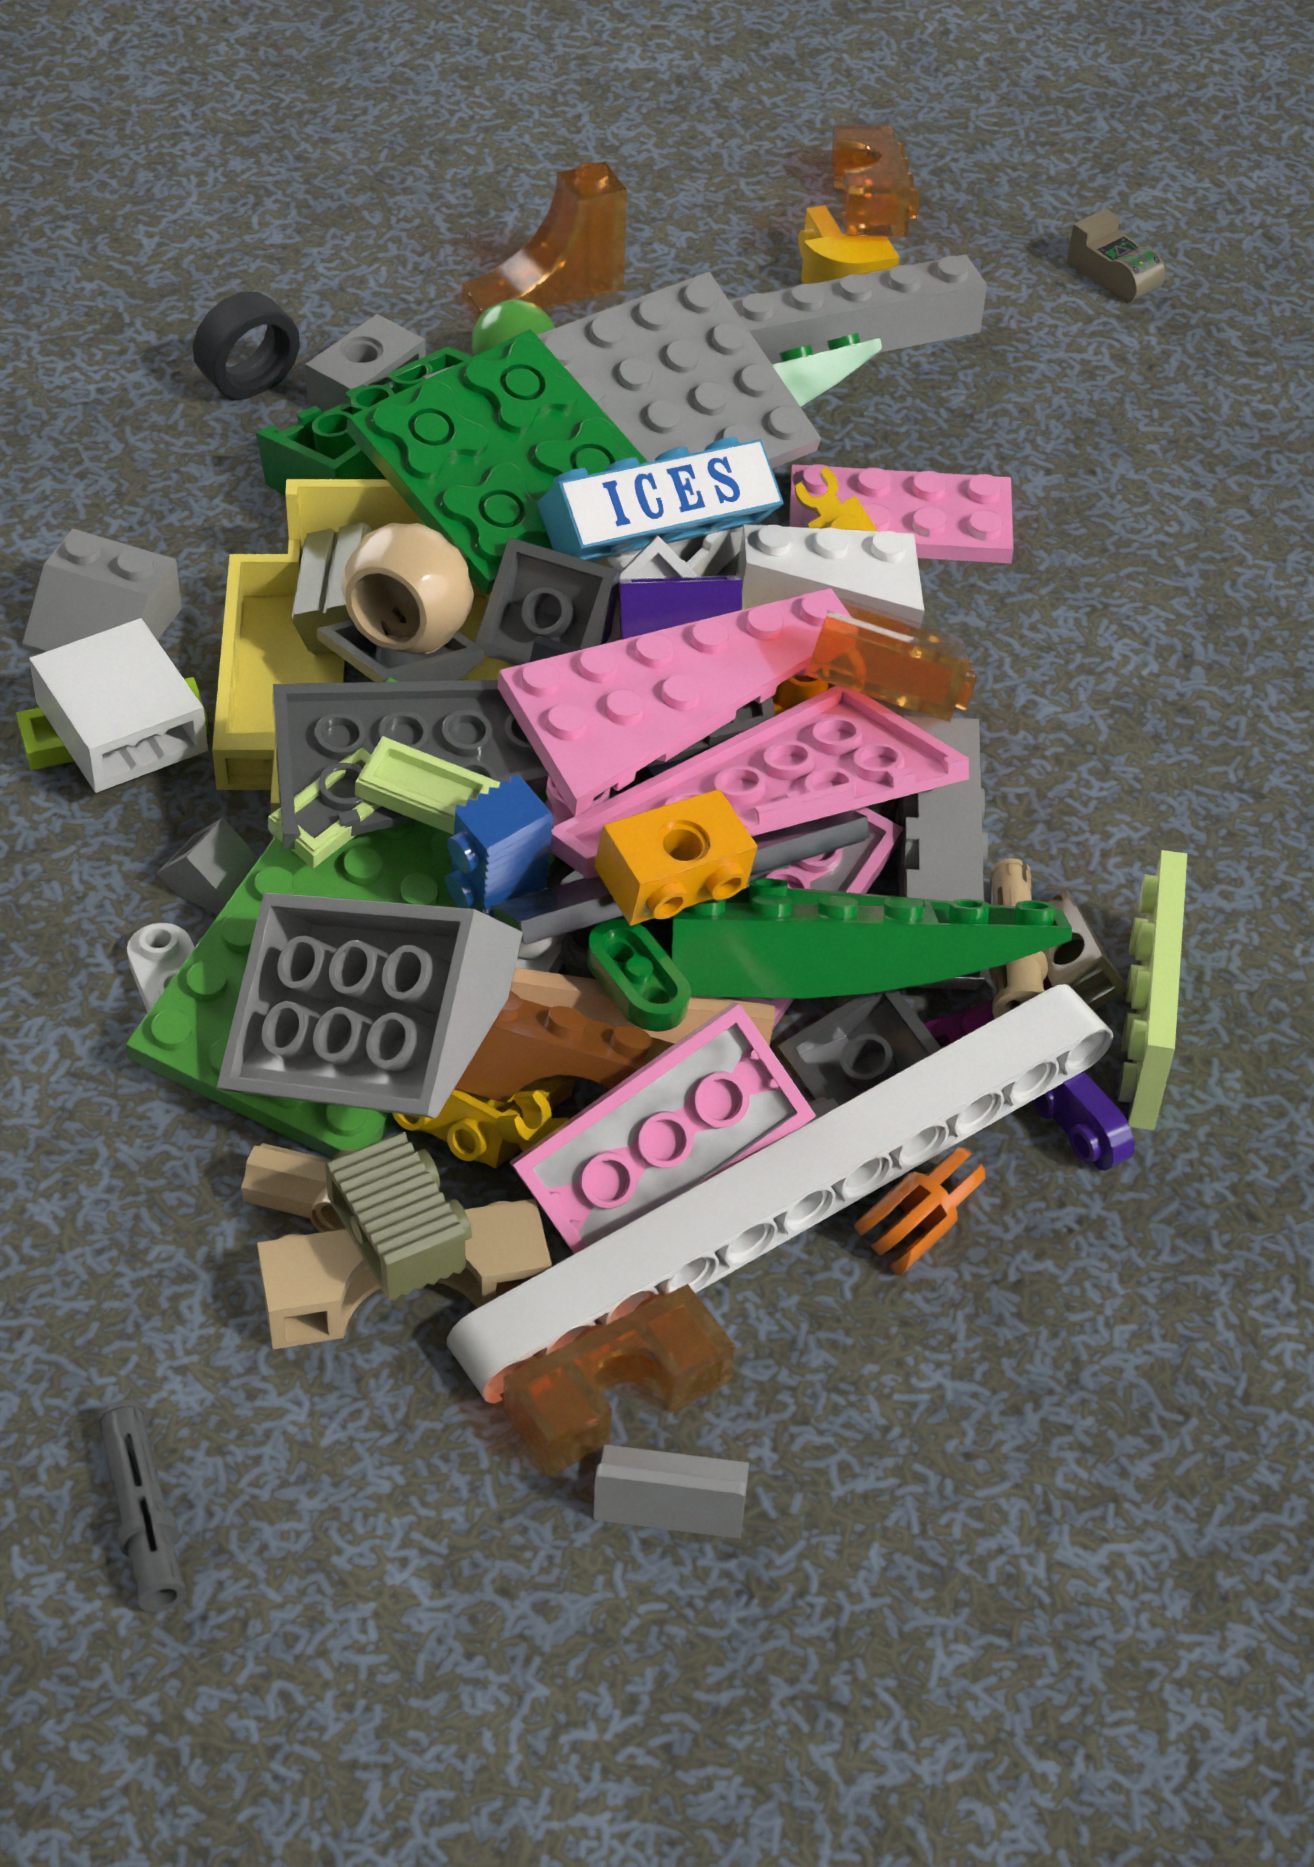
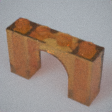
[807,596,977,722]

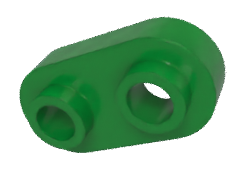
[586,919,691,1032]

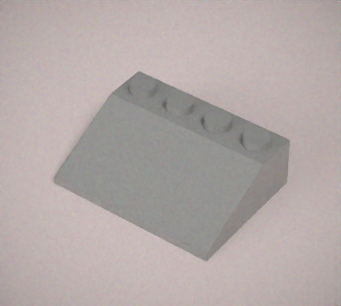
[217,892,523,1118]

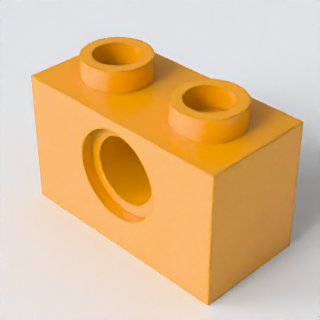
[594,789,758,926]

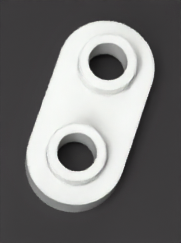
[127,923,194,1012]

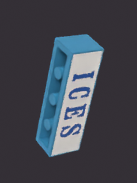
[537,437,784,561]

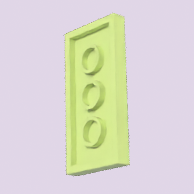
[1118,850,1187,1130]

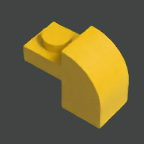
[798,205,899,284]

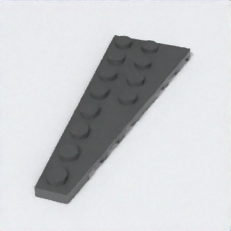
[272,680,775,850]

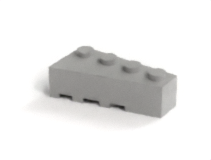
[895,716,991,978]

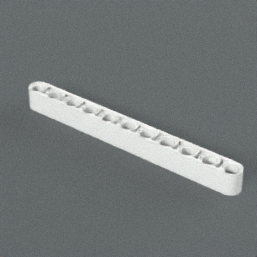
[447,984,1113,1403]

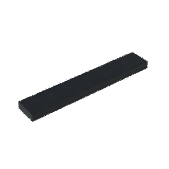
[493,810,870,945]

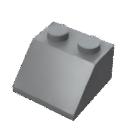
[22,529,182,654]

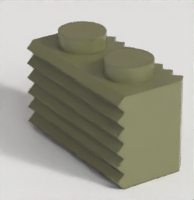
[325,1132,472,1301]

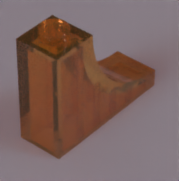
[462,161,627,320]

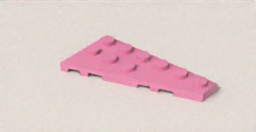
[497,588,859,818]
[549,682,969,879]

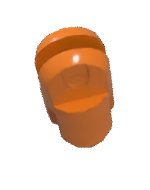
[854,1147,986,1275]

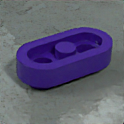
[1031,1071,1135,1171]

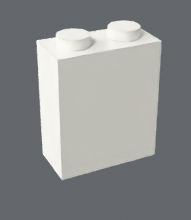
[29,618,208,793]

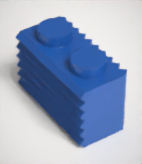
[445,775,555,918]

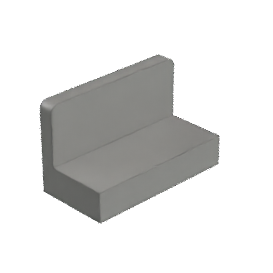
[594,1444,749,1539]

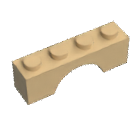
[257,1198,552,1349]

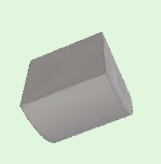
[156,818,259,915]

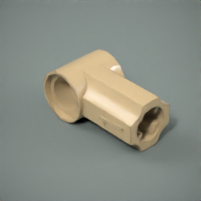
[241,1143,356,1232]

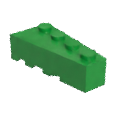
[255,346,472,496]

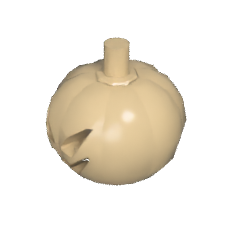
[340,523,474,655]

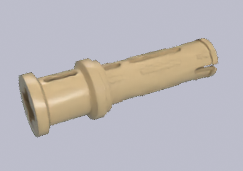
[989,858,1048,1019]

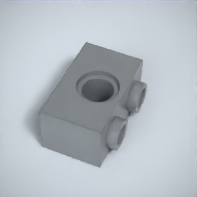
[305,314,426,412]

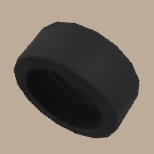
[192,291,300,400]

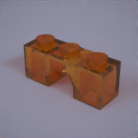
[503,1284,735,1478]

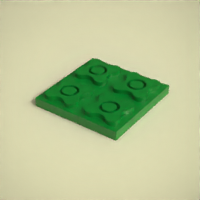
[346,329,648,595]

